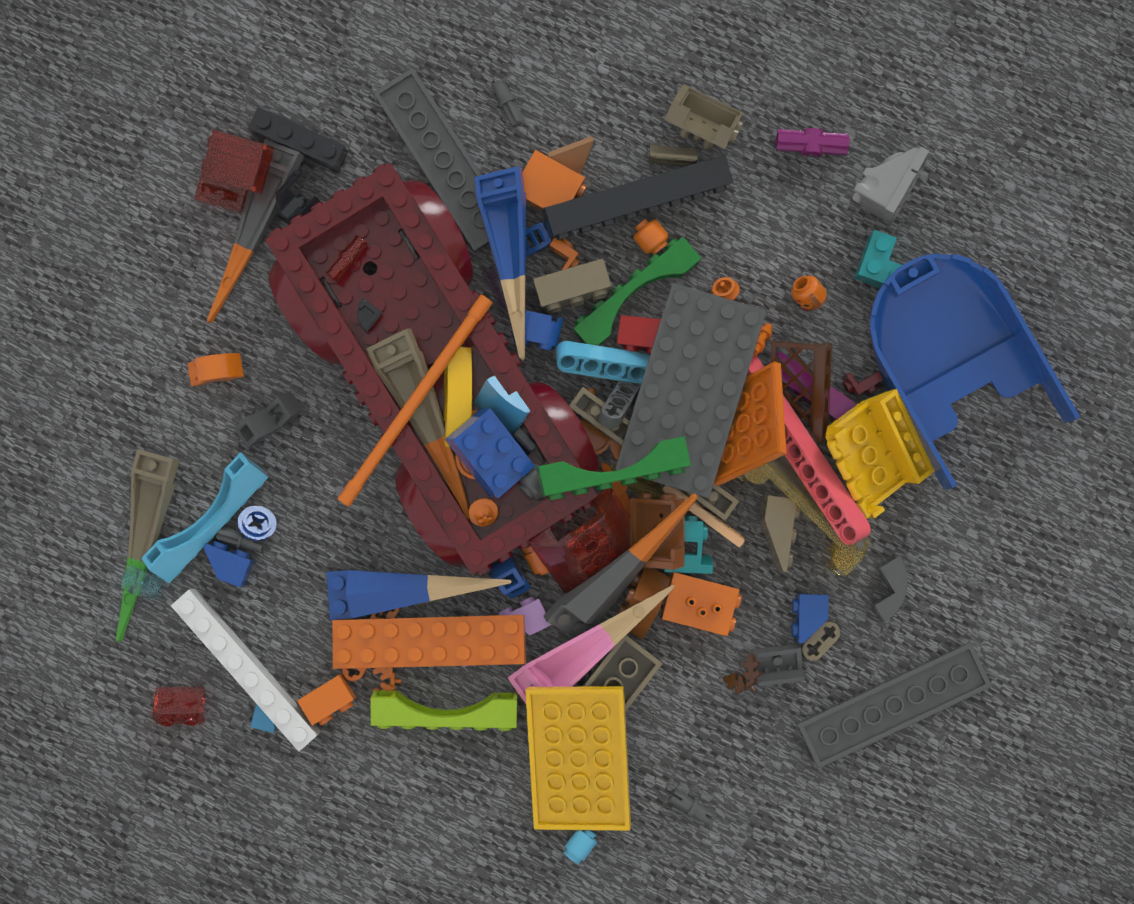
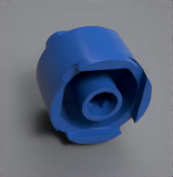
[511,310,564,350]

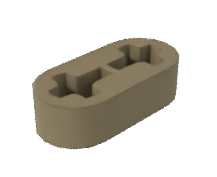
[801,621,840,661]

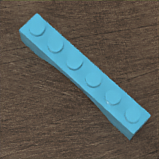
[141,452,268,583]

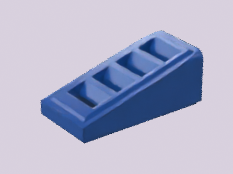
[526,222,552,258]

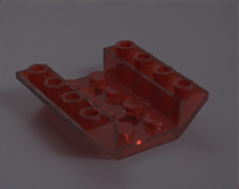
[528,488,630,594]

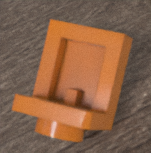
[550,237,580,270]

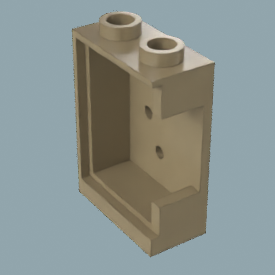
[665,84,744,149]

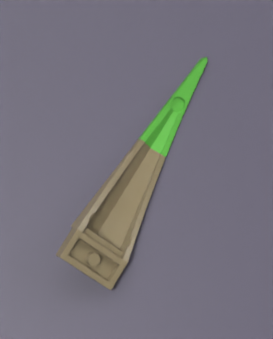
[116,449,179,642]

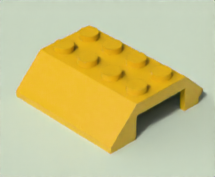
[825,389,935,519]

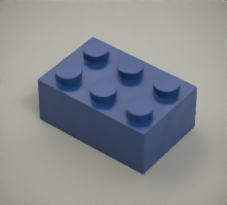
[444,408,535,498]

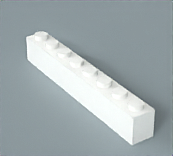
[171,589,321,752]

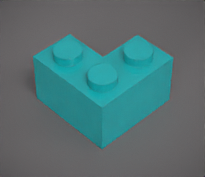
[853,230,902,288]

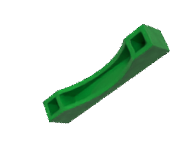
[573,237,702,346]
[536,436,691,501]

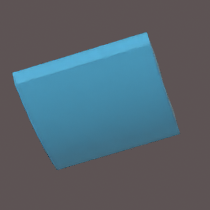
[474,376,530,435]

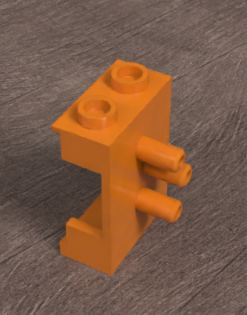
[661,572,742,636]

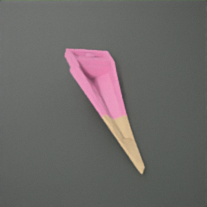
[508,585,675,704]

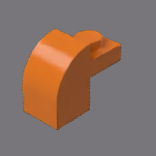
[188,353,244,386]

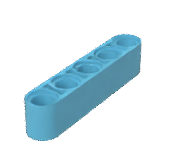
[556,341,650,384]

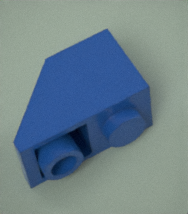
[204,540,255,587]
[791,593,829,643]

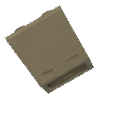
[759,495,800,572]

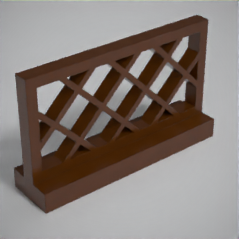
[771,340,832,443]

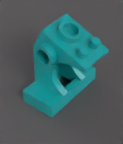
[664,516,713,574]

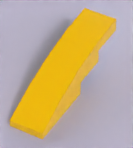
[443,347,472,447]

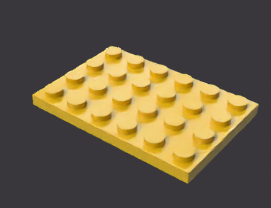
[525,686,631,831]

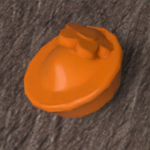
[711,277,740,300]
[468,498,498,527]

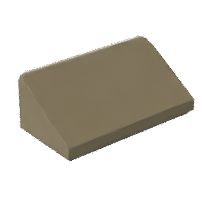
[649,145,698,166]

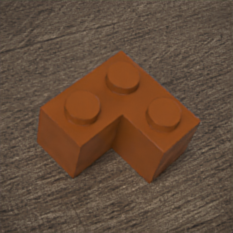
[617,567,672,639]

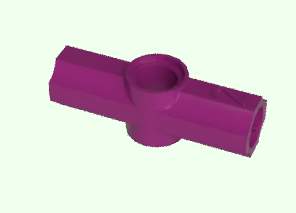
[775,128,850,157]

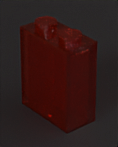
[201,130,274,194]

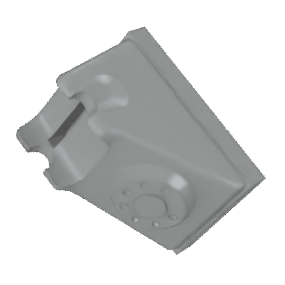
[853,147,929,226]

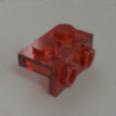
[152,687,206,726]

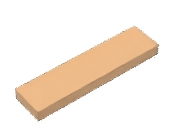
[662,485,745,548]

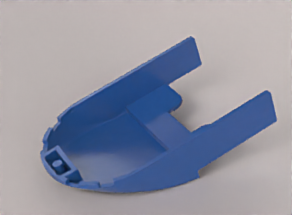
[870,253,1080,490]

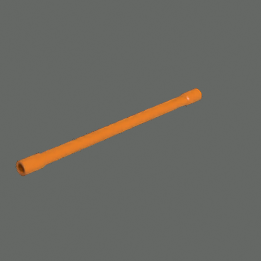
[337,294,493,507]

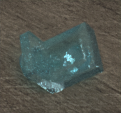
[121,565,164,600]

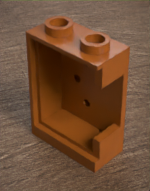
[630,492,685,570]

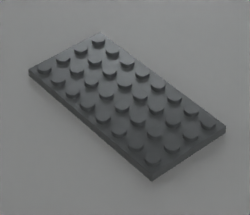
[615,283,766,498]

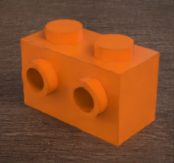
[297,673,357,726]

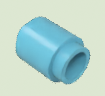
[563,830,598,864]

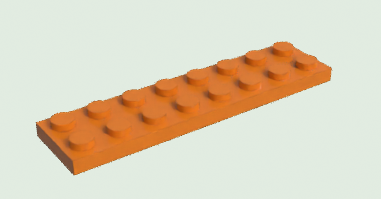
[332,615,526,669]

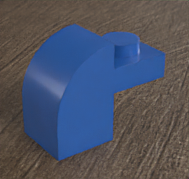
[490,556,531,600]

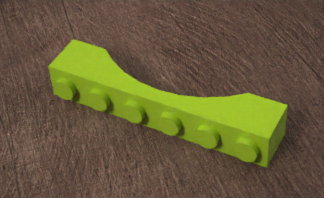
[371,690,518,731]

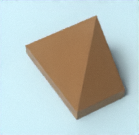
[548,136,594,174]

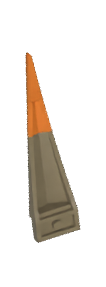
[366,329,470,519]

